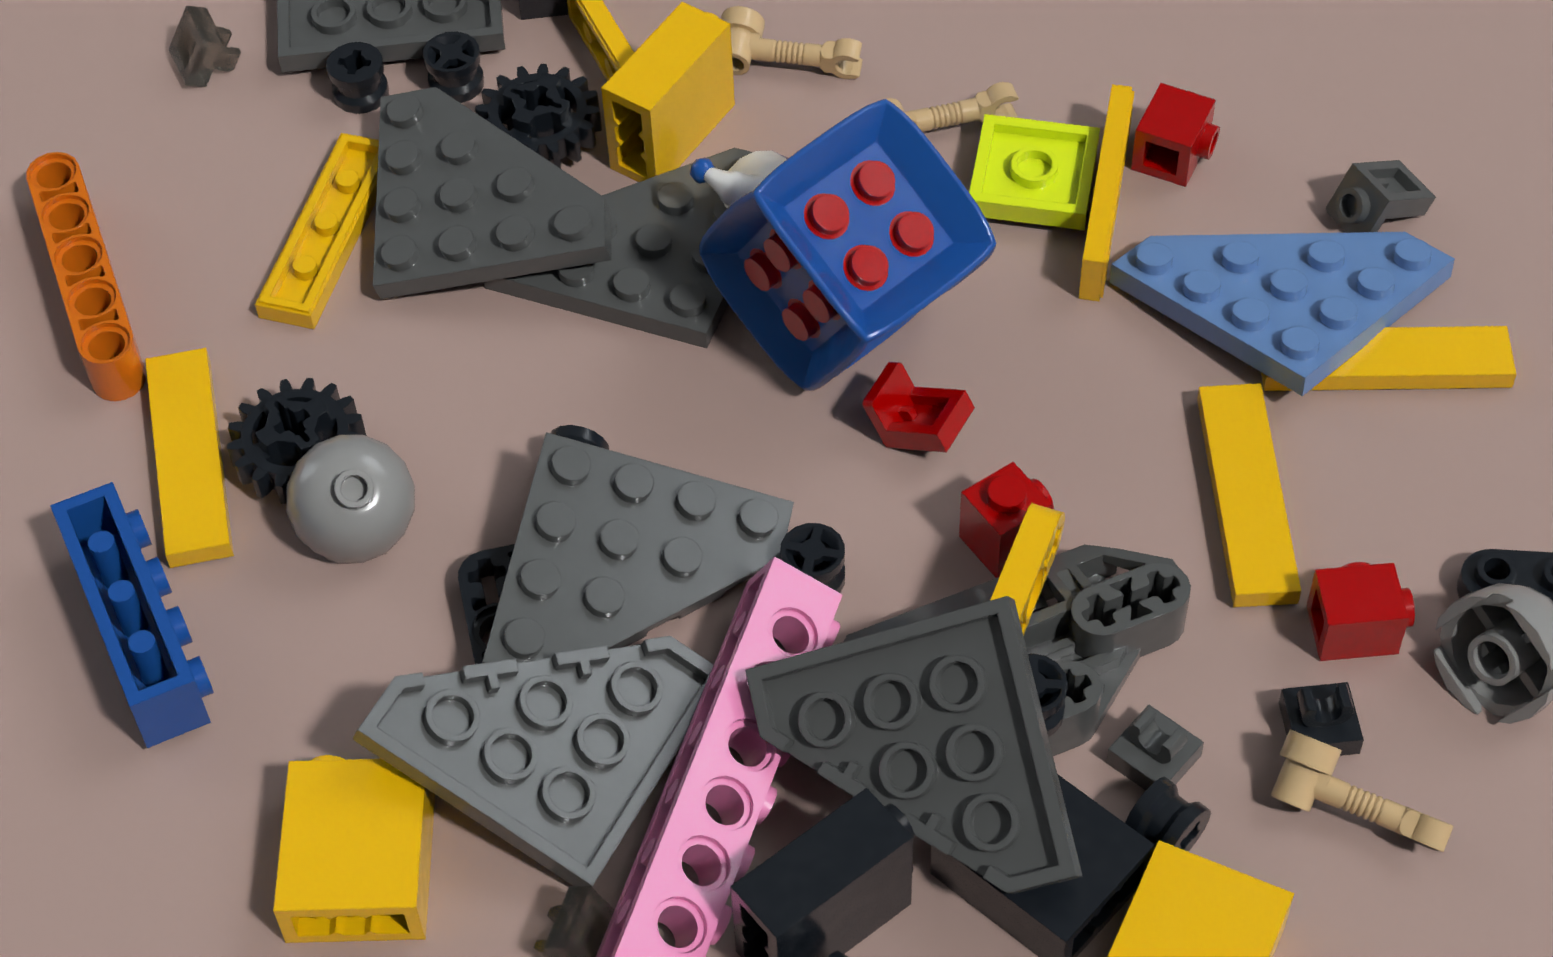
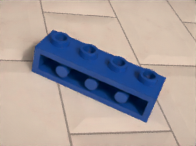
[50,482,214,748]

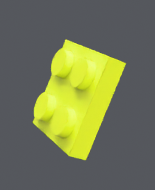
[969,114,1100,230]

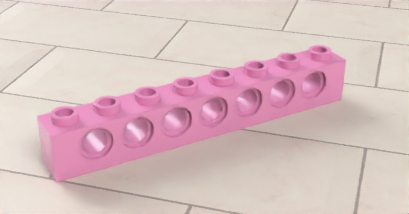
[596,557,842,957]

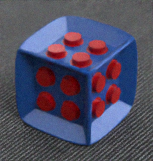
[699,99,996,391]

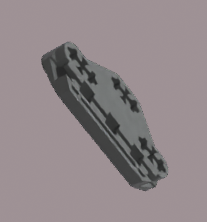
[843,544,1191,756]

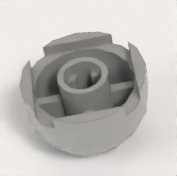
[286,435,415,563]
[1434,583,1553,724]

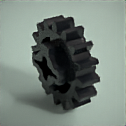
[475,64,602,169]
[227,378,367,504]

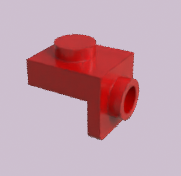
[863,362,975,453]

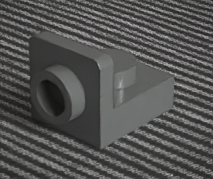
[1326,160,1436,233]

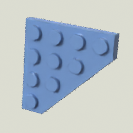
[1110,232,1455,396]

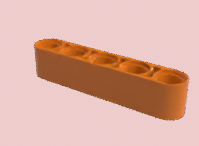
[26,152,146,402]

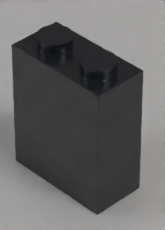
[930,775,1154,957]
[730,788,914,957]

